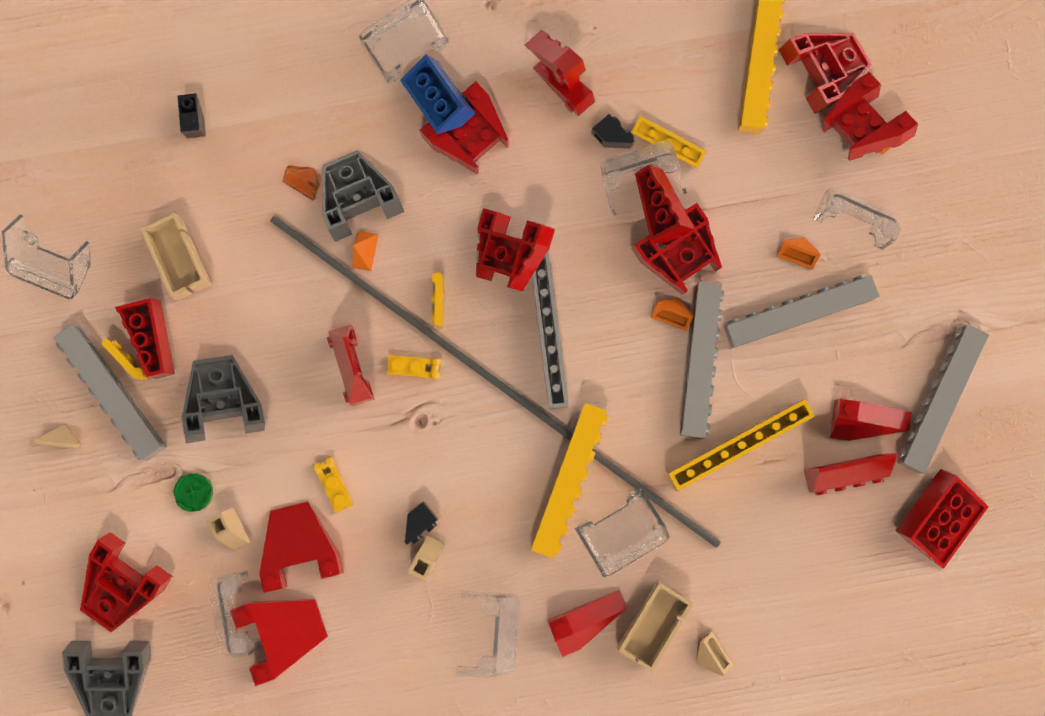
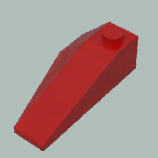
[829,398,912,441]
[547,590,627,657]

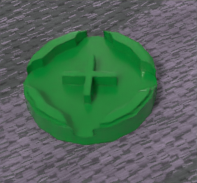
[173,473,213,512]

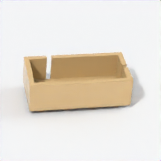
[140,213,212,301]
[617,581,693,673]

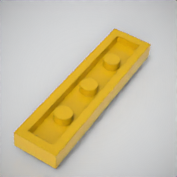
[631,116,707,169]

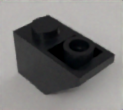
[177,93,206,139]
[591,114,634,149]
[405,501,439,545]

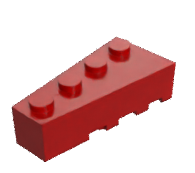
[635,165,695,245]
[115,298,175,379]

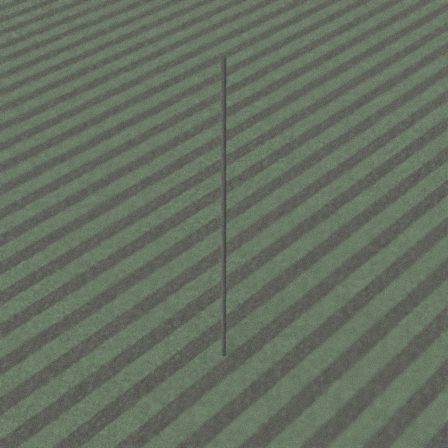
[270,216,721,548]

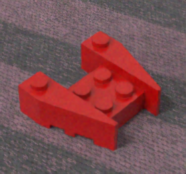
[524,30,595,116]
[822,72,918,161]
[419,81,509,174]
[631,203,722,295]
[476,208,555,291]

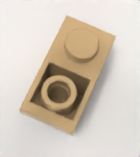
[206,507,250,550]
[408,536,445,581]

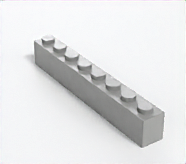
[532,253,568,410]
[724,274,880,349]
[680,282,724,439]
[54,323,167,461]
[898,324,989,474]

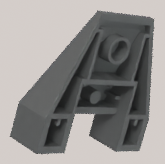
[323,151,404,242]
[182,355,265,444]
[62,641,151,716]

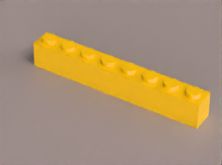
[738,0,785,134]
[666,399,815,491]
[531,403,609,559]

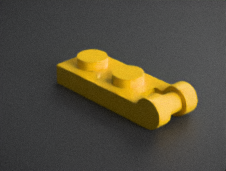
[431,272,444,328]
[101,338,148,381]
[386,355,442,379]
[313,456,354,513]

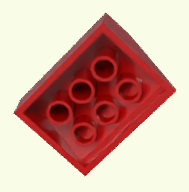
[804,453,898,496]
[895,469,988,569]

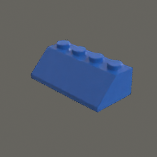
[400,54,475,134]

